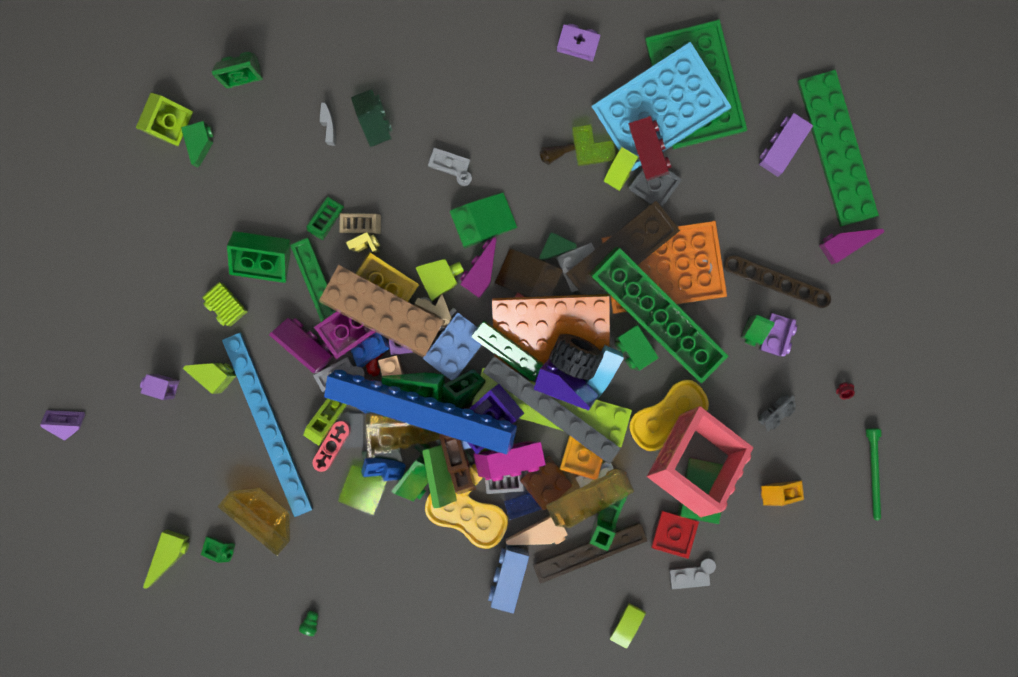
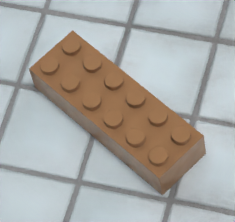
[319,265,443,357]

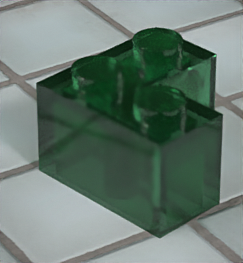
[351,89,392,147]

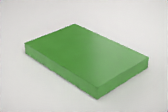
[422,445,457,509]

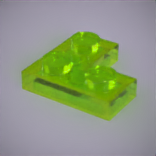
[572,125,616,166]

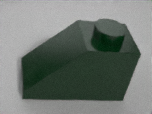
[441,369,486,409]

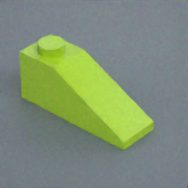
[303,398,347,446]
[143,530,189,589]

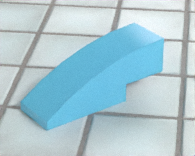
[585,345,624,399]

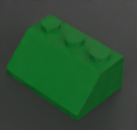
[227,231,291,283]

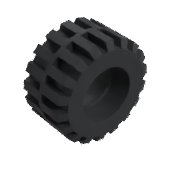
[549,334,604,379]

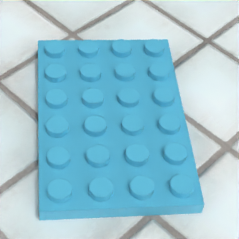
[592,42,731,171]

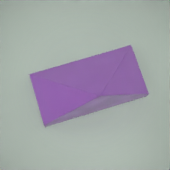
[40,410,85,441]

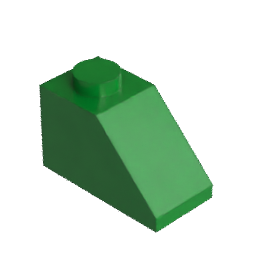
[181,121,214,167]
[740,315,775,347]

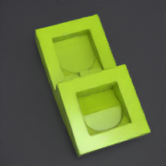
[604,147,639,191]
[610,603,646,649]

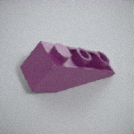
[460,238,496,299]

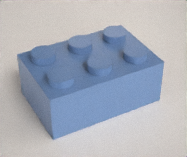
[423,313,482,381]
[488,544,529,614]

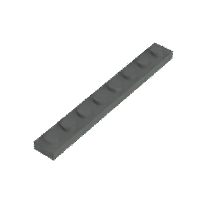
[483,356,621,464]

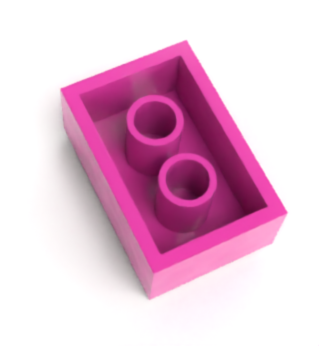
[474,441,545,481]

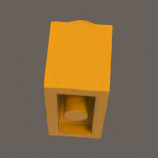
[761,481,804,506]

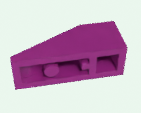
[819,229,885,265]

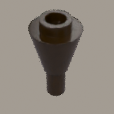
[540,143,575,165]

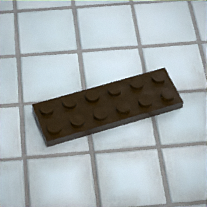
[566,201,680,295]

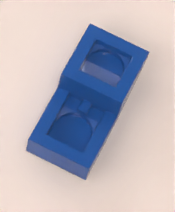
[361,458,406,481]

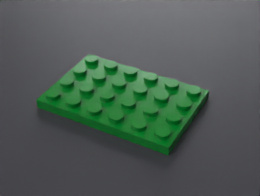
[645,20,747,150]

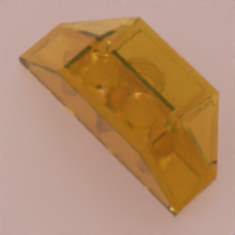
[217,488,290,556]

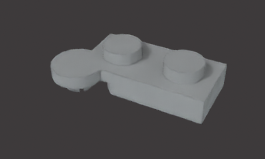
[428,148,472,186]
[313,357,365,392]
[669,558,716,589]

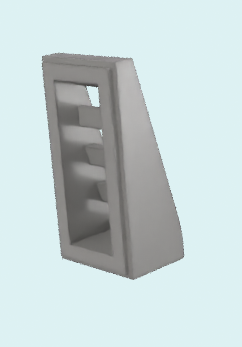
[485,471,526,494]

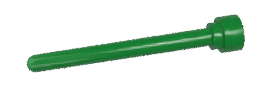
[865,428,882,521]

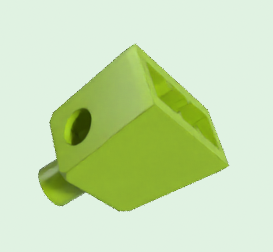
[416,259,464,302]

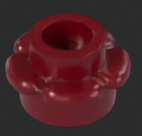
[836,382,855,400]

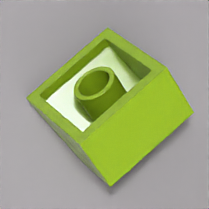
[136,93,193,146]
[183,363,236,394]

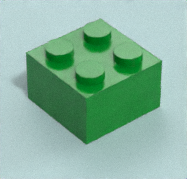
[614,325,659,371]

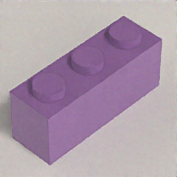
[759,113,813,177]

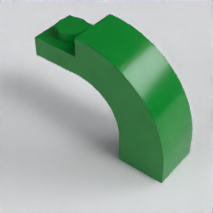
[589,482,630,551]

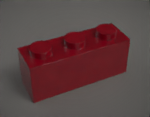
[628,116,672,181]

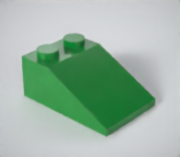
[211,52,263,89]
[450,193,517,249]
[382,372,445,403]
[391,455,428,502]
[678,458,723,524]

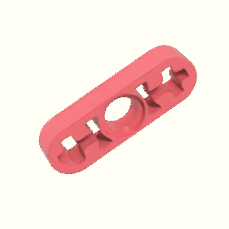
[313,421,351,472]

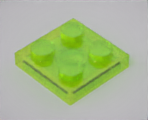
[338,465,387,515]

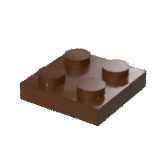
[520,456,572,510]

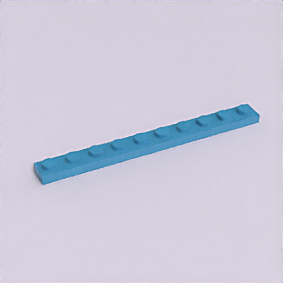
[222,333,313,517]

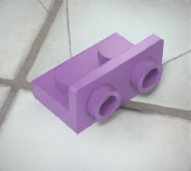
[759,313,797,357]

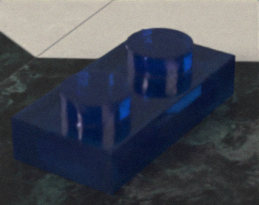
[504,493,542,520]

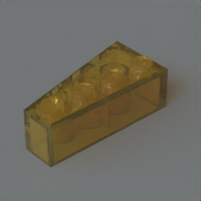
[546,469,635,528]

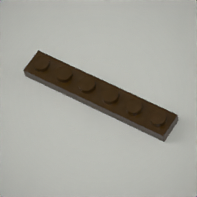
[533,522,647,584]

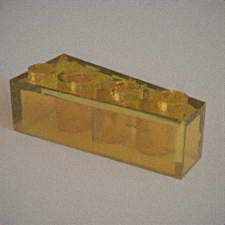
[366,413,442,458]

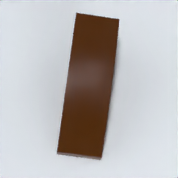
[439,434,476,495]

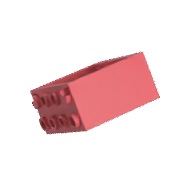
[646,406,754,517]

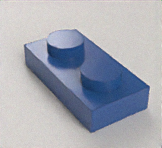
[351,332,390,367]

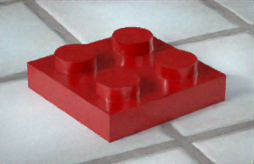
[651,510,699,559]

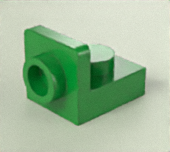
[201,536,235,563]

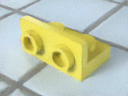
[346,232,380,253]

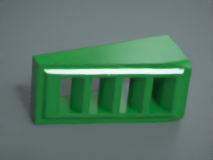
[306,197,344,241]

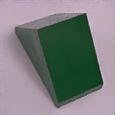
[539,232,577,261]

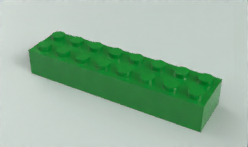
[589,246,728,384]

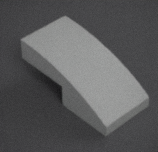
[319,103,336,146]

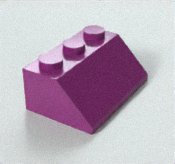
[269,318,334,373]

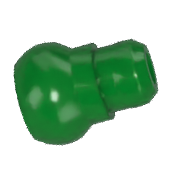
[299,611,319,636]

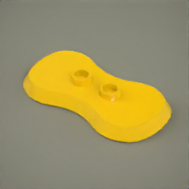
[629,380,709,451]
[425,493,508,549]

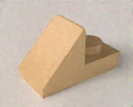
[414,294,451,328]

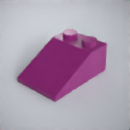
[314,311,376,359]

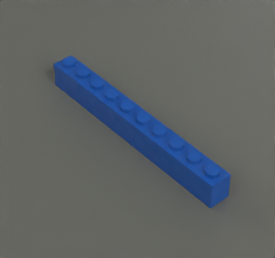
[324,370,517,455]

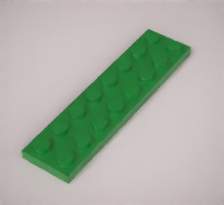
[797,70,879,227]

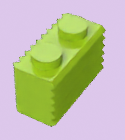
[202,282,248,327]

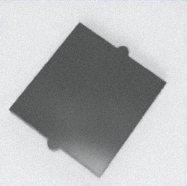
[332,411,364,449]

